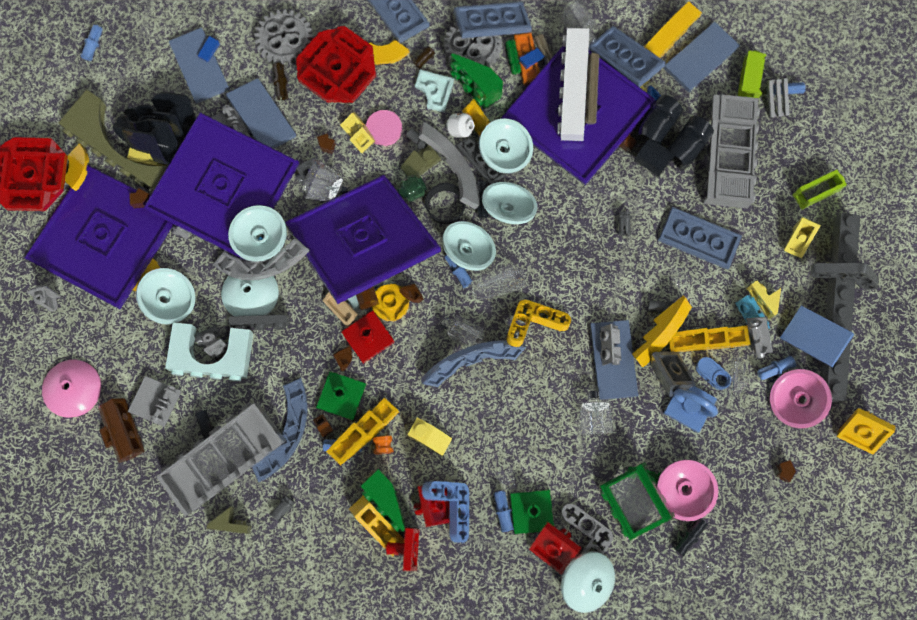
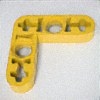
[506,300,571,347]

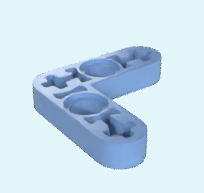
[422,481,469,543]

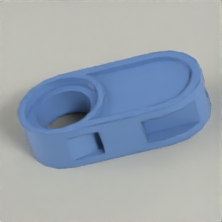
[696,357,731,390]

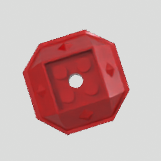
[296,26,376,103]
[0,137,68,211]

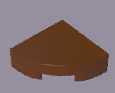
[399,283,424,303]
[333,346,353,372]

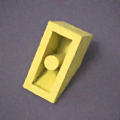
[407,417,452,456]

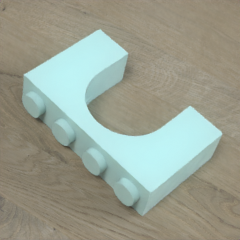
[165,323,253,381]

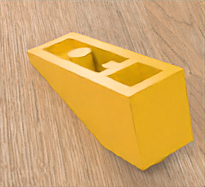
[349,496,405,557]

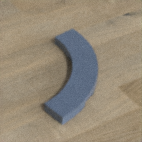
[421,340,526,387]
[252,378,308,482]

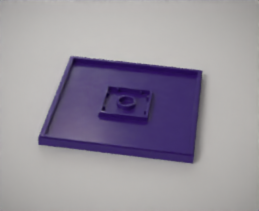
[500,46,657,186]
[143,113,300,260]
[24,165,173,310]
[285,175,441,304]

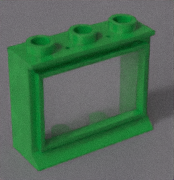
[600,462,675,541]

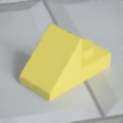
[784,217,820,259]
[746,280,781,319]

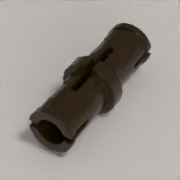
[272,63,289,101]

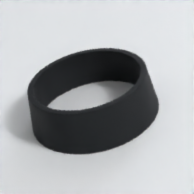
[425,183,466,224]

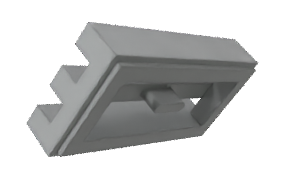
[767,78,789,118]

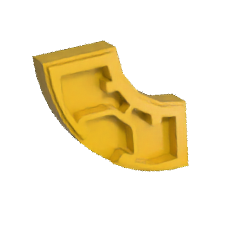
[369,40,409,65]
[65,144,89,191]

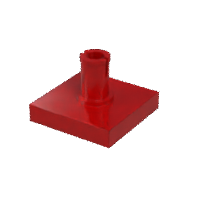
[341,311,395,364]
[413,485,450,527]
[529,522,581,575]
[386,528,420,571]

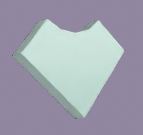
[415,69,455,113]

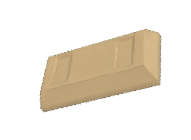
[322,292,358,327]

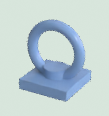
[663,386,718,433]

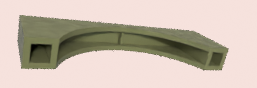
[58,89,168,194]

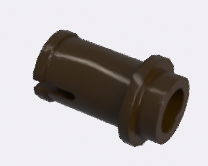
[413,46,435,69]

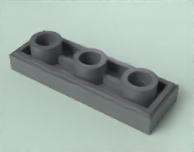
[457,135,506,185]
[229,315,290,330]

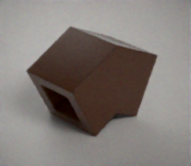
[317,133,336,154]
[619,134,637,151]
[130,188,150,209]
[313,414,334,438]
[776,460,796,483]

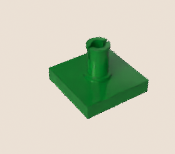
[316,371,367,421]
[510,490,554,534]

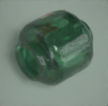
[398,174,427,202]

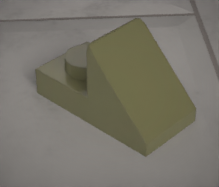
[401,145,441,181]
[206,507,252,534]

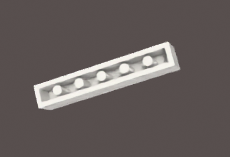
[558,28,589,141]

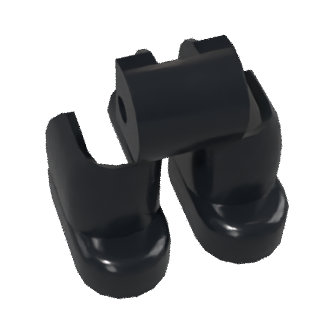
[112,92,196,165]
[634,95,714,178]

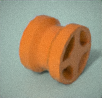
[373,436,394,455]

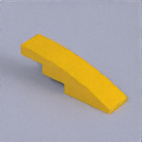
[645,1,702,58]
[632,295,692,367]
[669,325,750,352]
[326,398,399,465]

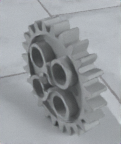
[254,9,313,65]
[444,23,502,67]

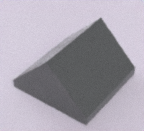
[651,352,696,397]

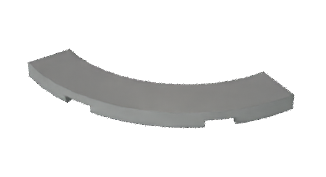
[418,122,479,209]
[213,238,310,280]

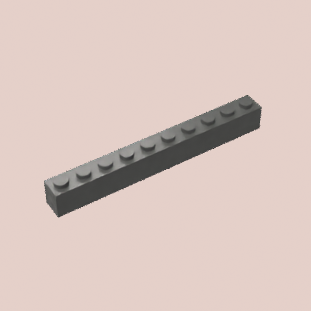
[821,212,861,404]

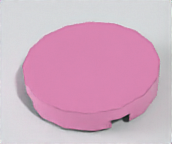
[366,110,402,146]

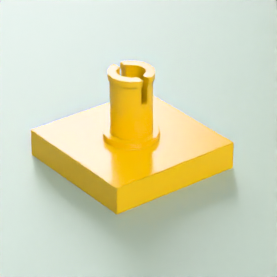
[837,408,896,455]

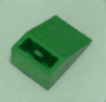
[450,53,503,110]
[360,469,406,532]

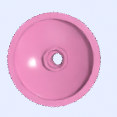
[42,360,101,418]
[770,369,832,428]
[657,460,718,521]

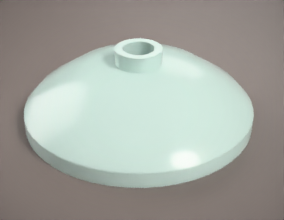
[479,119,533,174]
[482,182,537,224]
[228,205,287,262]
[442,221,496,271]
[136,268,195,324]
[221,276,279,317]
[561,551,615,613]

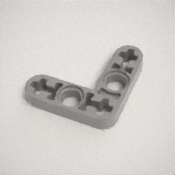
[561,504,613,555]

